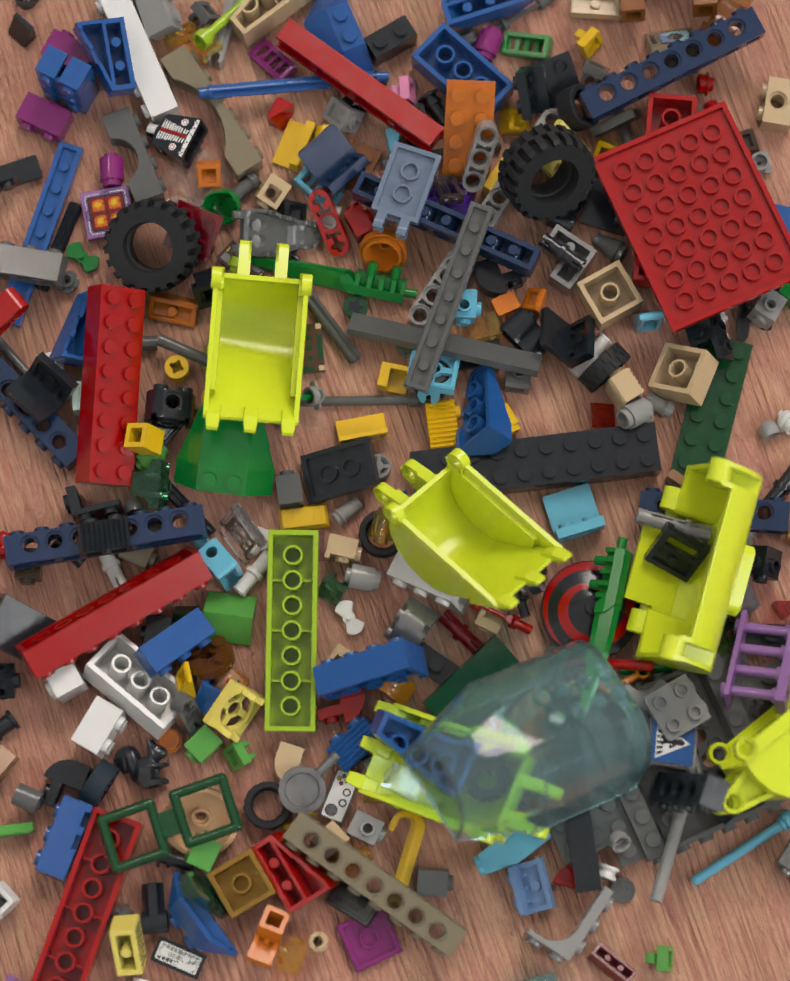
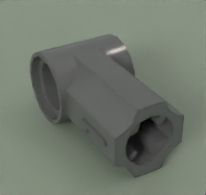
[11,783,44,814]

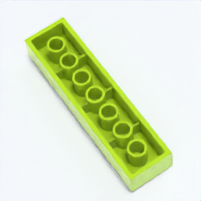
[265,530,319,732]

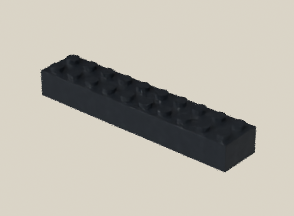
[409,422,662,495]

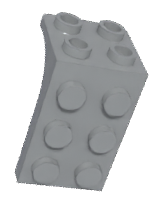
[524,886,614,963]

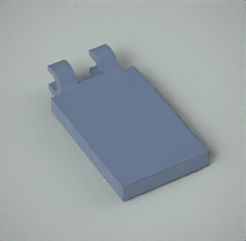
[371,141,442,241]

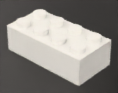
[82,633,178,740]

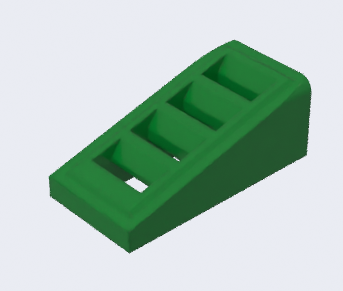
[500,31,554,62]

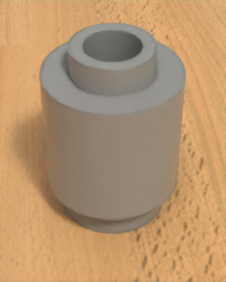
[616,397,654,429]
[344,563,381,592]

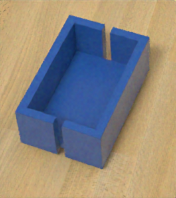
[35,45,99,115]

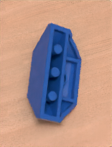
[303,0,374,71]
[441,0,535,28]
[168,870,239,956]

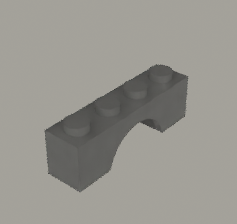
[102,107,167,202]

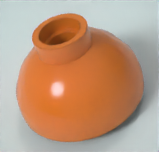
[359,228,407,272]

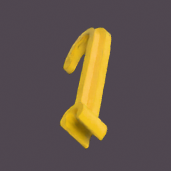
[385,810,425,913]

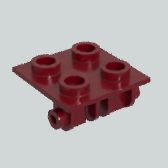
[163,199,224,262]

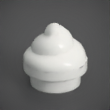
[777,410,790,435]

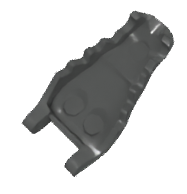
[230,209,320,257]

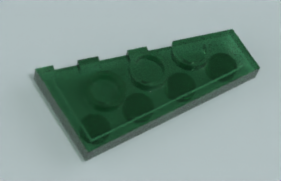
[178,871,229,920]

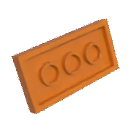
[442,79,496,177]

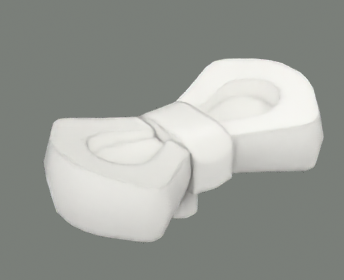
[334,600,365,636]

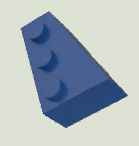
[49,291,88,368]

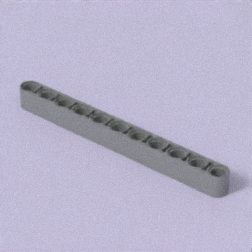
[409,109,561,328]

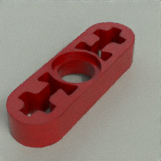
[308,188,350,256]

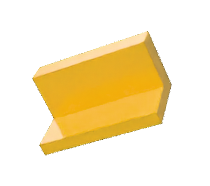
[272,119,316,173]
[335,413,388,445]

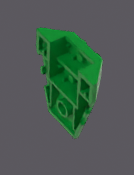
[174,401,275,496]

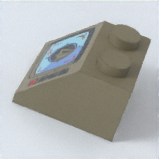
[644,27,700,78]

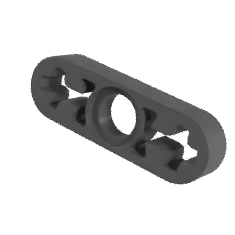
[170,691,205,737]

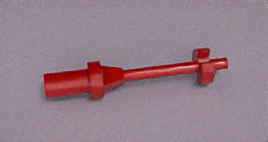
[468,599,533,634]

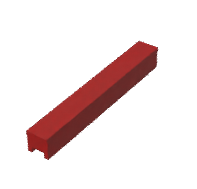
[276,18,445,152]

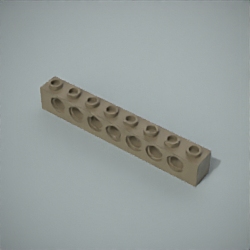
[283,810,468,957]

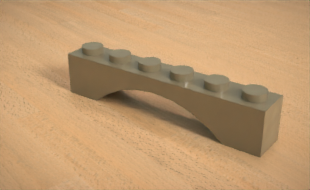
[160,44,264,182]

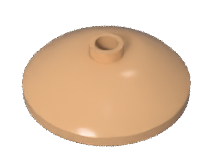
[164,787,237,854]

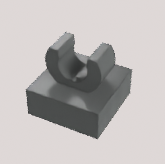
[188,1,220,30]
[581,59,610,85]

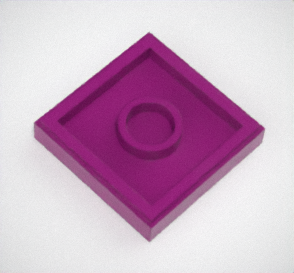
[336,909,403,973]

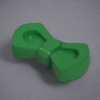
[66,242,100,273]

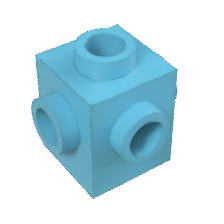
[454,289,482,327]

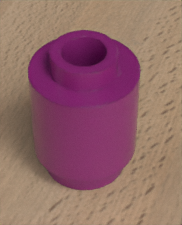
[474,25,504,63]
[99,152,124,189]

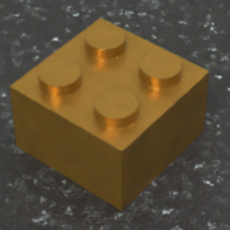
[207,848,277,920]

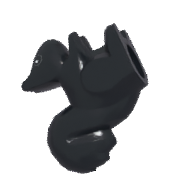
[114,739,169,790]

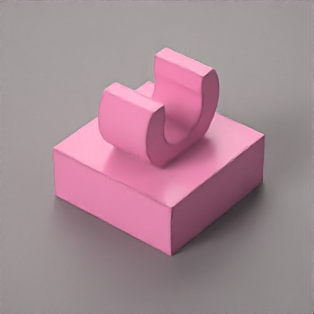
[390,75,417,104]

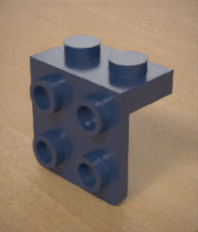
[298,124,370,194]

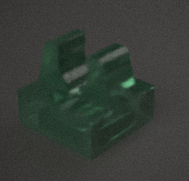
[318,572,348,607]

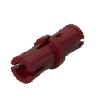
[437,609,484,655]

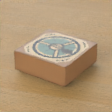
[664,469,684,488]

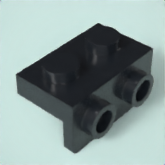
[513,64,551,121]

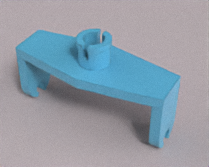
[472,821,551,876]

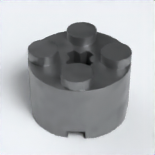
[383,596,439,646]

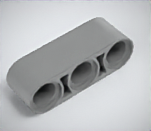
[462,119,498,192]

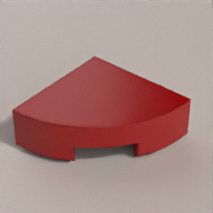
[552,864,575,889]

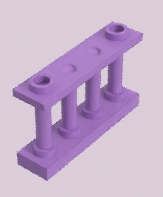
[720,610,790,714]

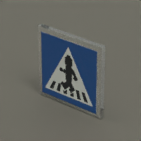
[646,714,699,771]

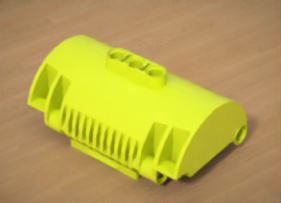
[624,457,763,674]

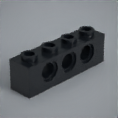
[649,772,730,815]

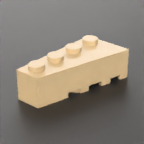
[230,0,312,48]

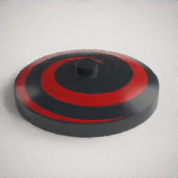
[541,561,640,658]

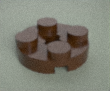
[184,636,235,680]

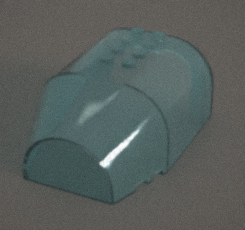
[402,640,652,841]

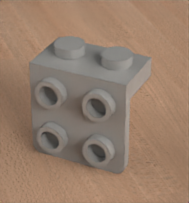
[644,674,711,741]

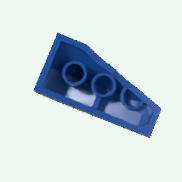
[456,365,512,456]

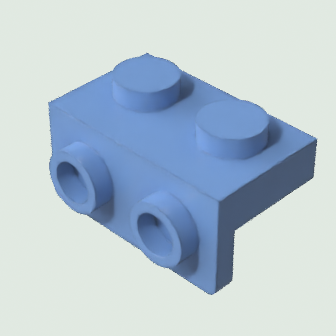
[507,858,556,916]

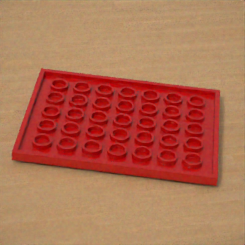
[593,101,790,334]

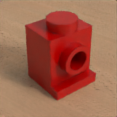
[344,202,374,243]

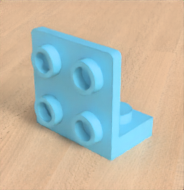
[542,483,606,543]

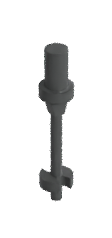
[495,0,555,31]

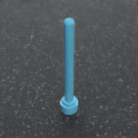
[691,808,790,885]

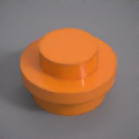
[157,728,183,754]

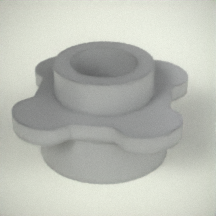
[752,151,772,174]

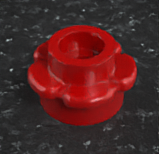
[696,72,714,96]

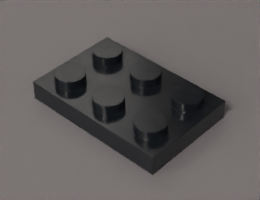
[300,436,380,504]

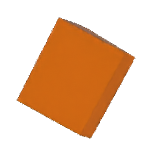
[521,288,549,317]

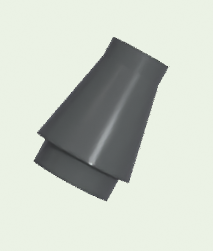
[591,233,629,263]

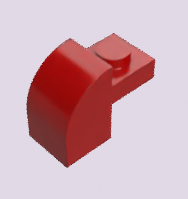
[316,688,364,725]

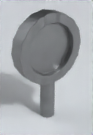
[278,751,341,814]

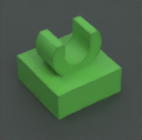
[222,739,256,773]
[645,945,674,973]

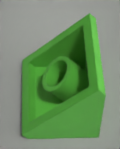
[203,591,258,646]

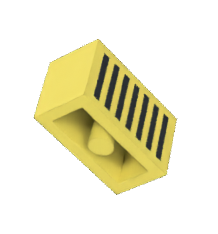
[109,914,147,976]

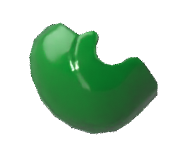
[202,188,242,225]

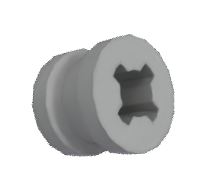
[375,454,391,481]

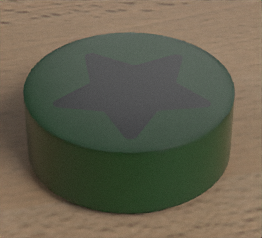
[343,295,368,319]

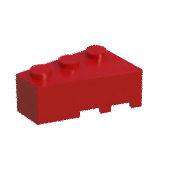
[251,831,340,914]

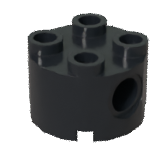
[144,384,196,430]

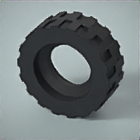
[578,342,631,393]

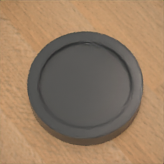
[610,878,635,903]

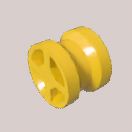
[164,355,190,383]

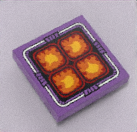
[80,185,136,242]

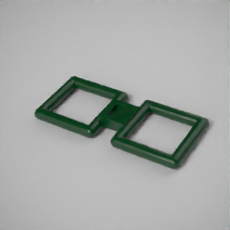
[96,773,243,874]

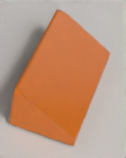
[147,292,199,328]

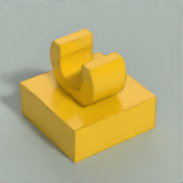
[573,26,604,60]

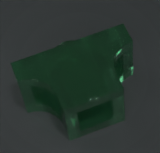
[131,459,171,511]

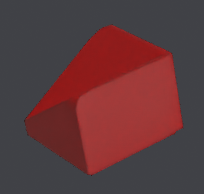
[267,96,295,131]

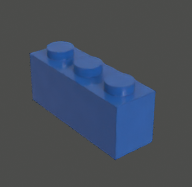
[133,607,216,678]

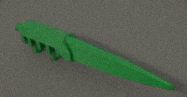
[251,256,418,304]
[581,537,633,720]

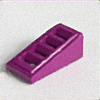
[247,38,298,80]

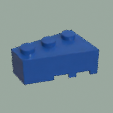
[73,17,136,98]
[33,795,93,883]

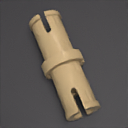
[308,932,329,952]

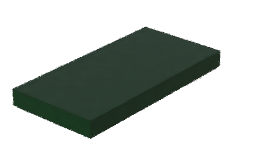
[422,635,528,728]

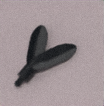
[736,302,772,342]

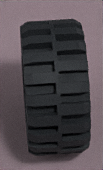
[498,124,596,221]
[103,198,202,294]

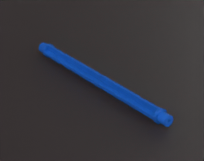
[198,70,389,100]

